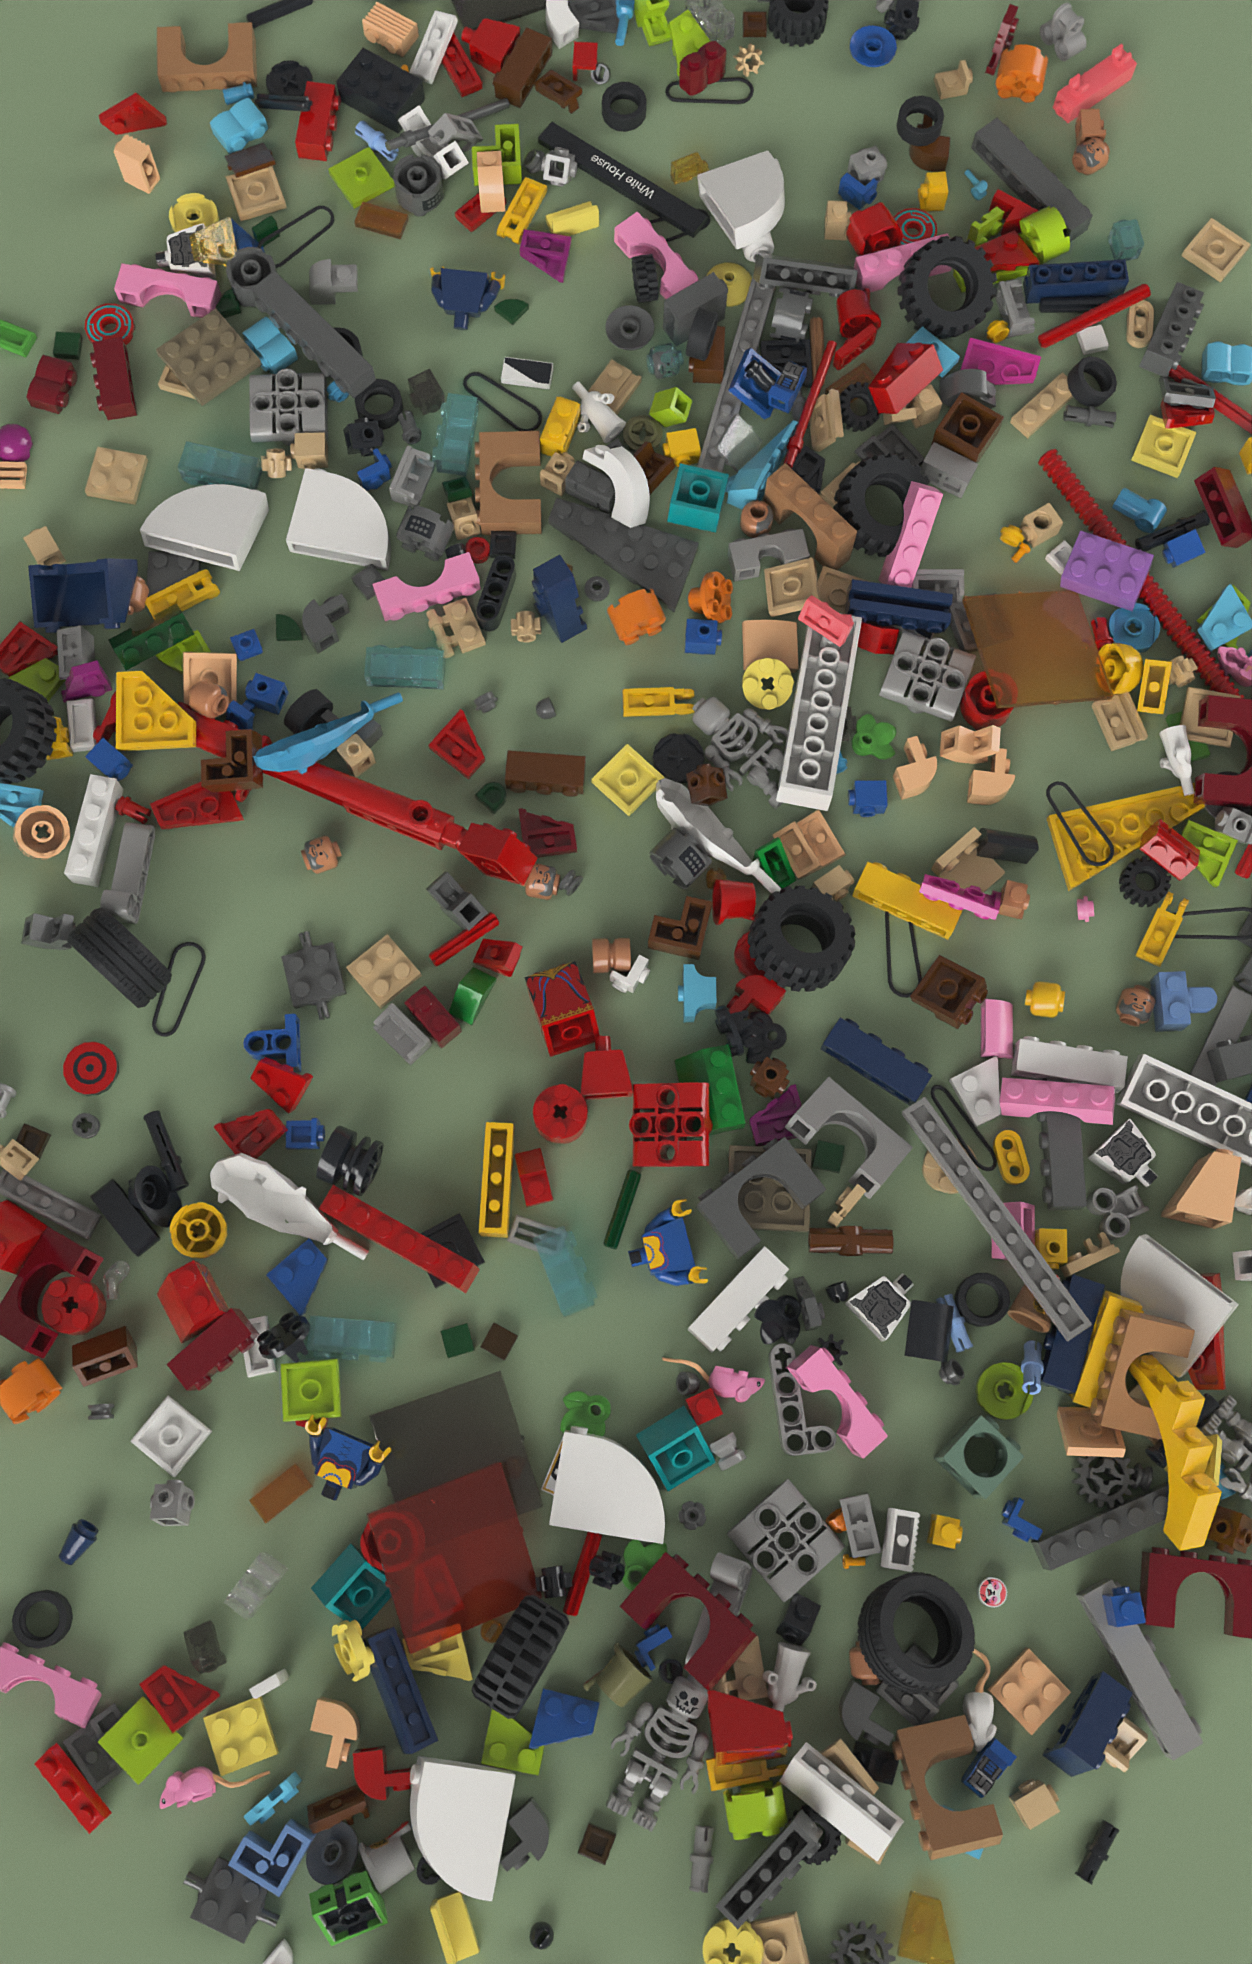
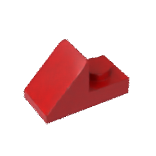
[989,189,1039,236]
[473,939,522,977]
[514,1148,553,1207]

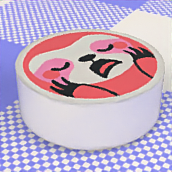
[977,1577,1007,1607]

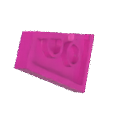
[961,337,1041,385]
[919,874,1002,920]

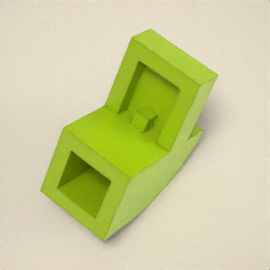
[634,0,671,47]

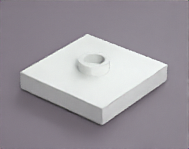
[130,1395,212,1477]

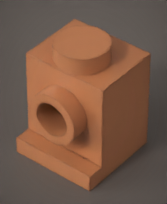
[1075,108,1106,146]
[998,880,1030,920]

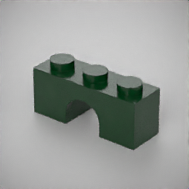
[108,603,194,671]

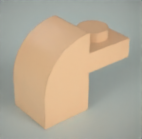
[477,151,505,213]
[940,725,1001,764]
[893,736,937,800]
[967,748,1015,805]
[310,1697,360,1769]

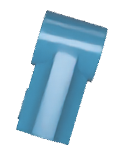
[1112,487,1167,533]

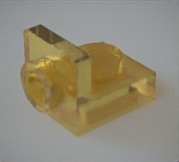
[671,152,709,185]

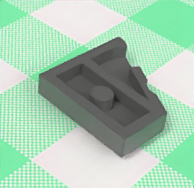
[569,0,628,34]
[1159,374,1216,409]
[146,551,201,597]
[793,1276,825,1331]

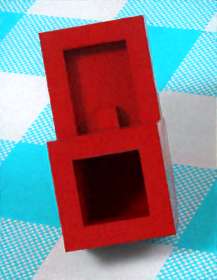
[726,975,786,1015]
[353,1746,413,1800]

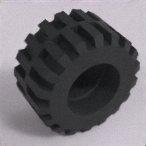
[768,0,829,47]

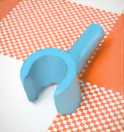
[965,169,988,200]

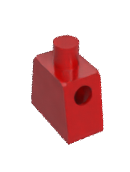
[461,18,521,74]
[581,1036,633,1100]

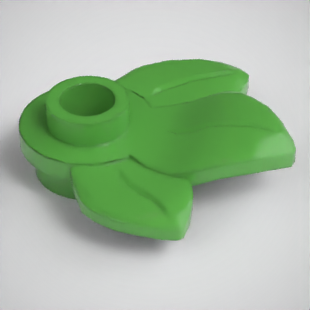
[852,714,896,760]
[560,1391,611,1436]
[622,1539,667,1591]

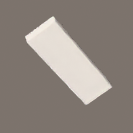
[409,10,458,84]

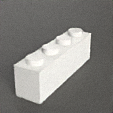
[64,774,124,887]
[1011,1036,1128,1093]
[687,1246,789,1353]
[780,1742,904,1861]

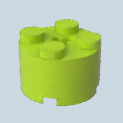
[1019,206,1070,265]
[723,1781,788,1840]

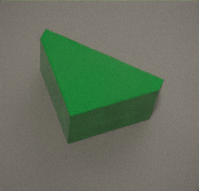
[753,837,796,888]
[449,967,497,1026]

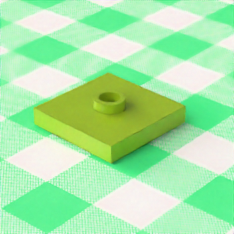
[328,147,395,209]
[281,1359,341,1422]
[98,1696,183,1786]

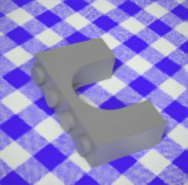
[785,1077,913,1199]

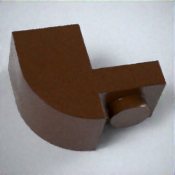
[909,114,950,172]

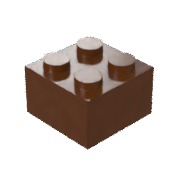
[931,392,1004,463]

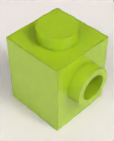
[649,387,693,428]

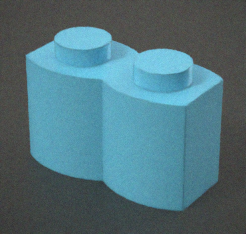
[210,98,268,154]
[242,316,298,374]
[1202,341,1252,385]

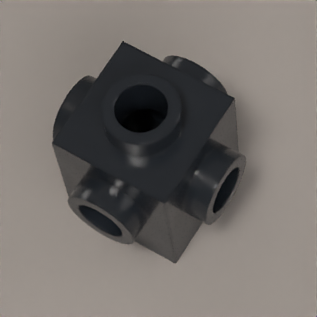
[884,0,920,40]
[343,418,384,457]

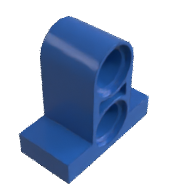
[243,1014,301,1072]

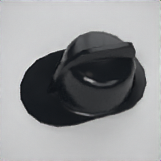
[128,1166,182,1228]

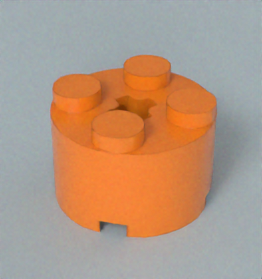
[996,44,1048,103]
[607,589,666,645]
[0,1358,62,1424]

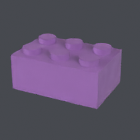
[1060,530,1154,612]

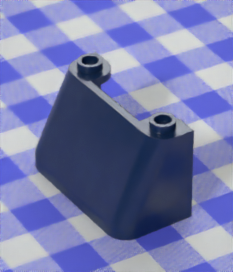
[28,558,138,633]

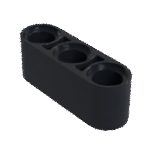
[476,555,516,632]
[90,1178,161,1257]

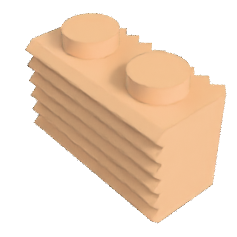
[362,2,419,57]
[114,134,160,194]

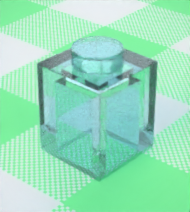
[1108,219,1144,261]

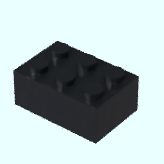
[336,47,425,134]

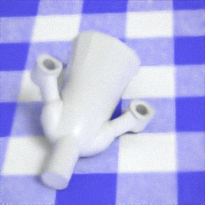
[572,382,626,443]
[1159,725,1194,796]
[763,1642,817,1712]

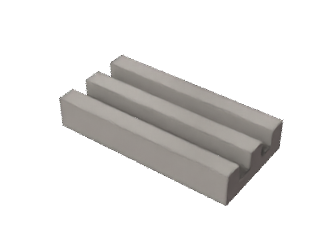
[507,1215,568,1259]

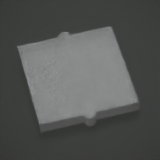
[714,414,763,473]

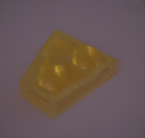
[189,217,237,266]
[897,1891,955,1964]

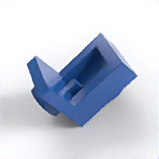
[838,172,878,210]
[357,448,392,491]
[230,629,263,661]
[286,1118,325,1150]
[1001,1497,1043,1543]
[634,1623,672,1671]

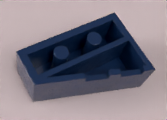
[532,555,588,643]
[1042,1671,1133,1777]

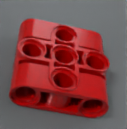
[629,1082,713,1167]

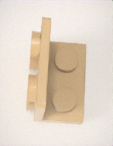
[931,827,1005,893]

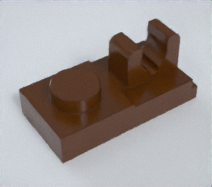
[534,69,583,114]
[307,1784,370,1834]

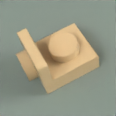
[934,60,973,100]
[882,405,917,426]
[446,497,481,540]
[337,734,376,778]
[0,1139,39,1181]

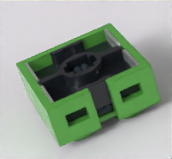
[309,1870,388,1946]

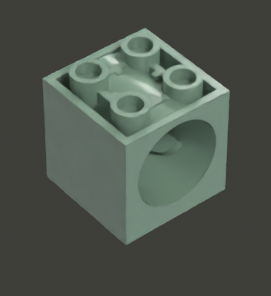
[934,1415,1024,1499]

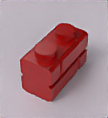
[1139,819,1200,881]

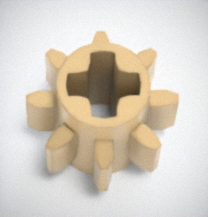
[733,43,764,77]
[261,448,292,478]
[510,611,541,642]
[1169,655,1198,688]

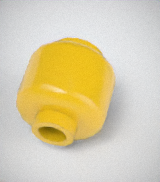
[1025,981,1065,1018]

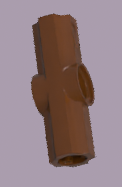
[808,1226,894,1256]

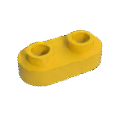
[993,1130,1030,1185]

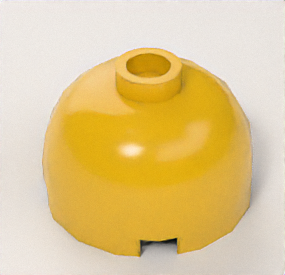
[1094,643,1144,695]
[170,1202,227,1259]

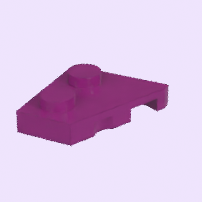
[61,660,112,703]
[749,1084,802,1147]

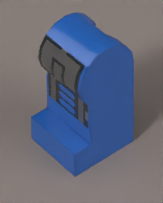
[768,361,807,414]
[961,1737,1017,1798]

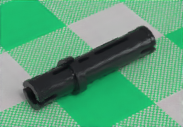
[1135,510,1210,552]
[143,1110,189,1192]

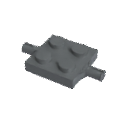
[281,931,347,1020]
[183,1856,280,1944]

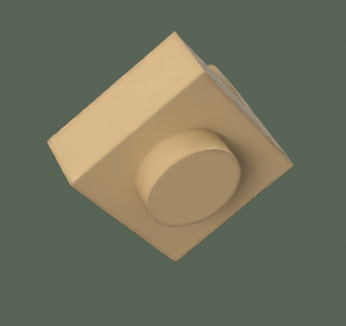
[1103,1717,1148,1772]

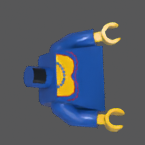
[628,1199,708,1286]

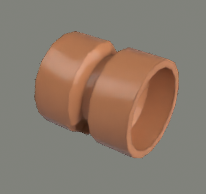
[592,938,631,973]

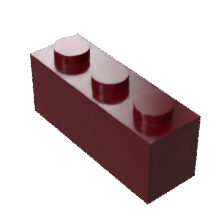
[90,337,137,420]
[1194,467,1252,548]
[166,1308,260,1391]

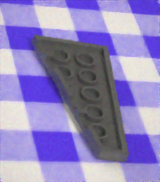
[548,498,699,613]

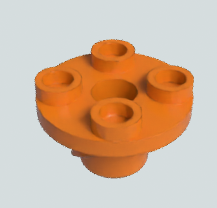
[688,571,733,623]

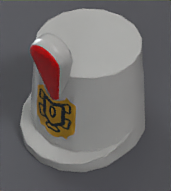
[358,1821,415,1894]

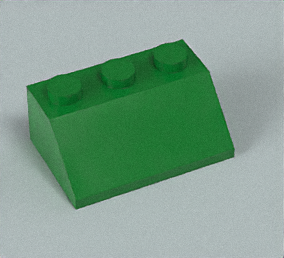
[674,1044,746,1139]

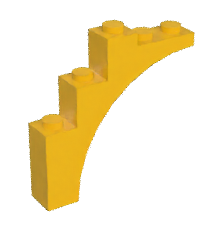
[1128,1354,1222,1551]

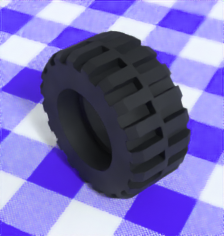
[897,236,997,339]
[833,453,931,557]
[0,678,57,784]
[748,885,856,992]
[471,1595,569,1718]

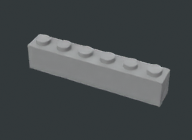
[1076,1578,1203,1761]

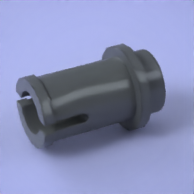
[398,410,422,445]

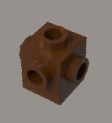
[686,764,728,806]
[750,1056,790,1100]
[1207,1505,1252,1555]

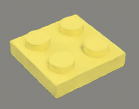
[1131,415,1197,478]
[591,744,665,816]
[203,1696,279,1776]

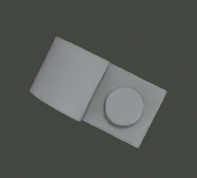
[309,259,358,305]

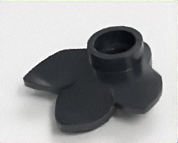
[742,1011,787,1064]
[754,1295,801,1345]

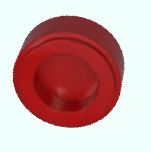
[465,537,490,564]

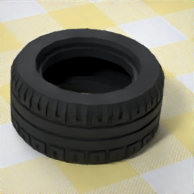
[67,908,172,1008]
[857,1572,975,1694]

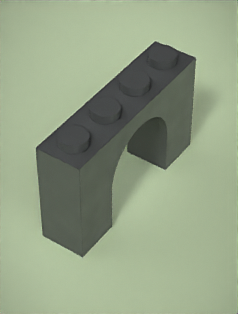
[696,1137,826,1260]

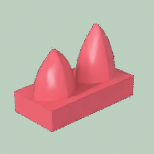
[798,595,854,647]

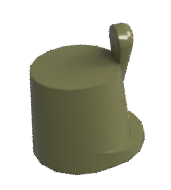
[583,1643,653,1707]

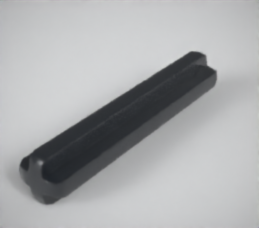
[246,0,313,28]
[254,93,312,112]
[1039,297,1111,313]

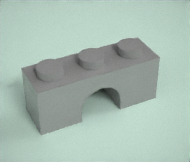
[727,529,810,582]

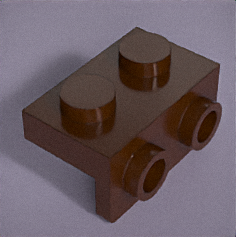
[633,441,676,495]

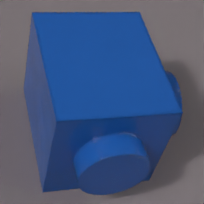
[1162,529,1206,568]
[685,619,722,655]
[245,673,289,715]
[85,738,133,781]
[848,780,888,817]
[1102,1586,1146,1627]

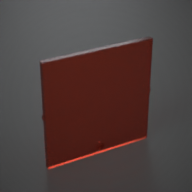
[366,1462,542,1654]

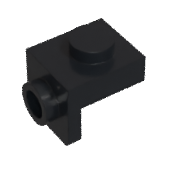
[776,1592,821,1646]
[852,1741,899,1785]

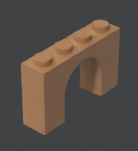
[157,22,257,92]
[475,431,542,535]
[763,463,857,570]
[1090,1308,1195,1439]
[892,1715,1003,1860]

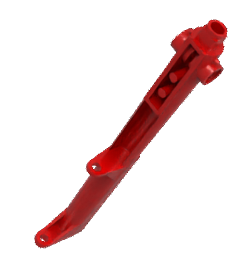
[93,691,467,851]

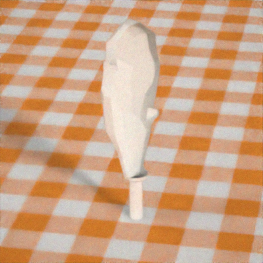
[656,778,781,894]
[210,1153,369,1260]

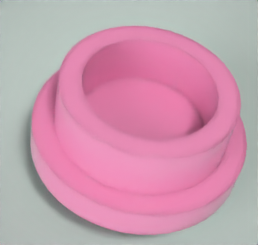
[1077,896,1094,922]

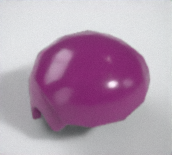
[0,424,33,462]

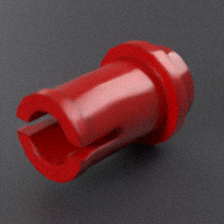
[1090,617,1114,652]
[115,796,152,824]

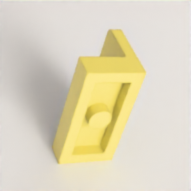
[546,201,599,236]
[430,1891,480,1964]

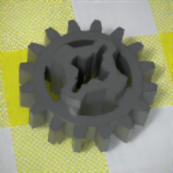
[1071,1456,1135,1508]
[829,1921,896,1964]

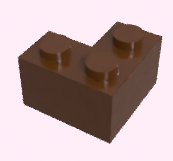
[201,729,263,792]
[648,896,712,960]

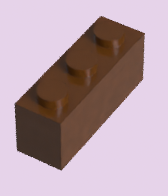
[493,27,552,108]
[505,750,586,797]

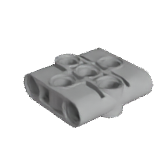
[249,368,328,446]
[879,630,976,722]
[727,1479,845,1602]

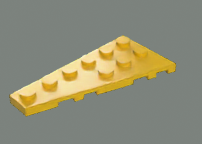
[1046,783,1205,891]

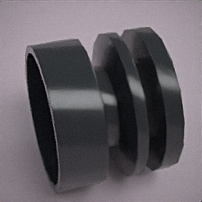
[316,1125,384,1197]

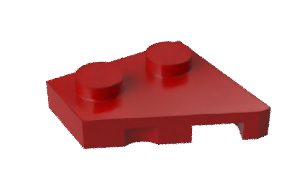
[99,93,167,135]
[974,230,1039,271]
[1160,398,1215,429]
[139,1665,221,1734]

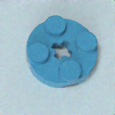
[1107,603,1160,653]

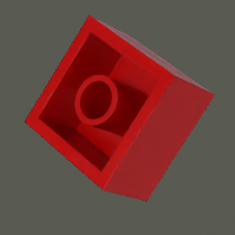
[457,823,538,886]

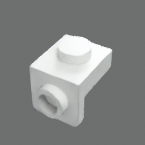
[610,955,650,993]

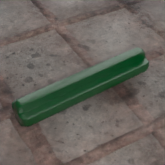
[603,1170,641,1249]

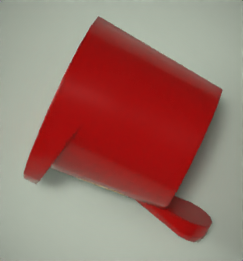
[836,288,881,339]
[712,879,756,925]

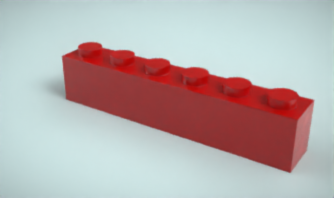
[319,1185,480,1294]

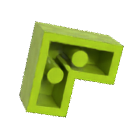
[472,124,522,186]

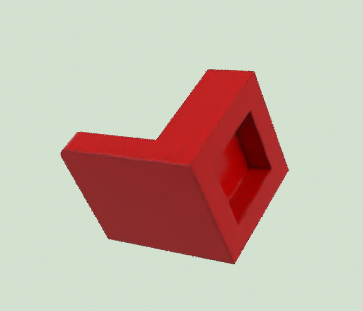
[572,41,598,81]
[857,621,899,654]

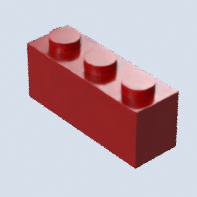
[295,81,341,161]

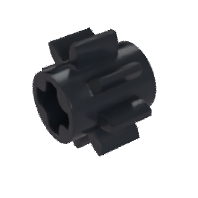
[817,1334,848,1366]
[589,1550,625,1590]
[535,1565,572,1598]

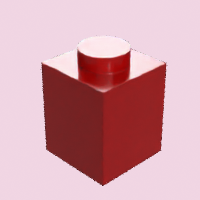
[684,1388,723,1426]

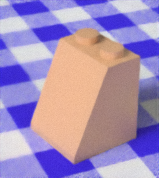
[1161,1149,1242,1229]

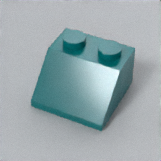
[667,463,729,533]
[636,1406,716,1491]
[311,1543,400,1630]

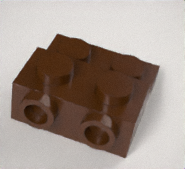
[910,955,988,1029]

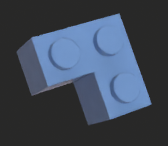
[228,1818,316,1897]

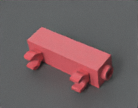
[1053,43,1137,123]

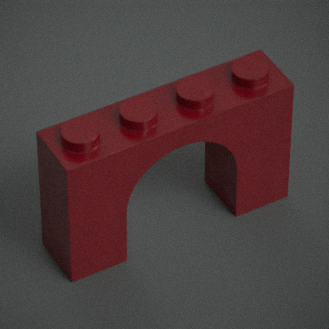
[1193,695,1252,809]
[0,1227,104,1359]
[1140,1547,1252,1639]
[620,1552,757,1690]

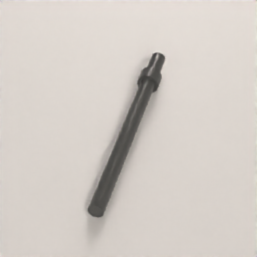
[385,98,510,151]

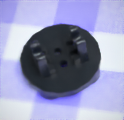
[714,1005,753,1057]
[257,1312,311,1363]

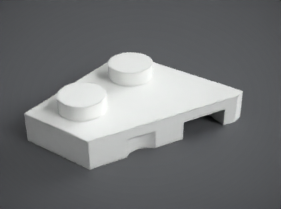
[949,1056,1001,1128]

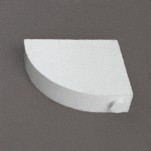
[697,150,785,250]
[286,468,391,571]
[140,484,269,571]
[1121,1234,1239,1378]
[549,1426,665,1544]
[410,1756,516,1901]

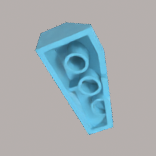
[725,420,798,509]

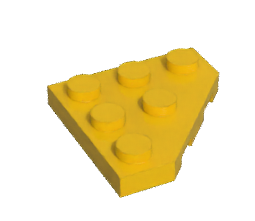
[116,671,196,751]

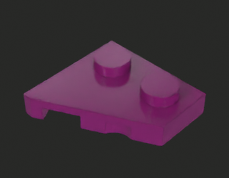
[520,229,572,283]

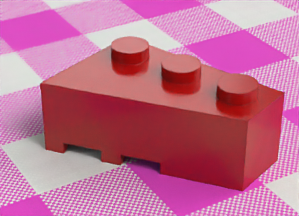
[868,342,943,414]

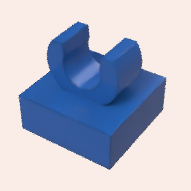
[226,700,256,730]

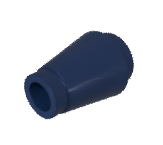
[58,1519,99,1565]

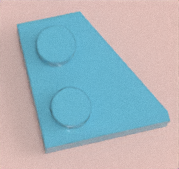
[1197,584,1252,652]
[0,783,44,831]
[243,1771,302,1826]

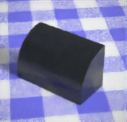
[977,828,1039,864]
[904,1300,954,1362]

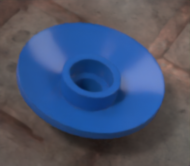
[850,25,897,67]

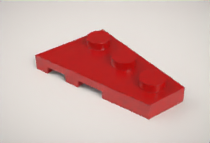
[150,782,244,829]

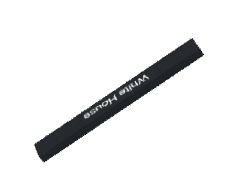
[538,122,708,238]

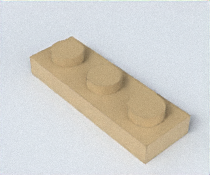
[1010,372,1073,438]

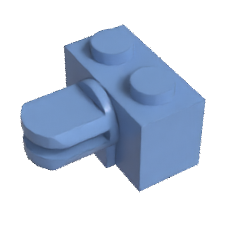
[1150,971,1217,1032]

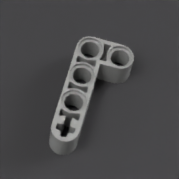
[100,822,155,924]
[768,1343,836,1456]
[685,1552,752,1665]

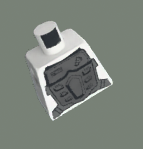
[156,223,216,279]
[1088,1119,1158,1187]
[845,1273,914,1342]

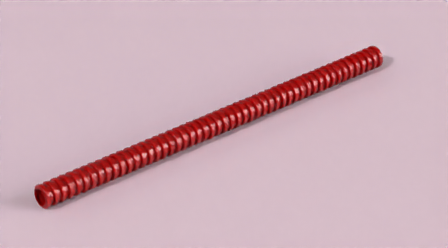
[1038,449,1244,699]

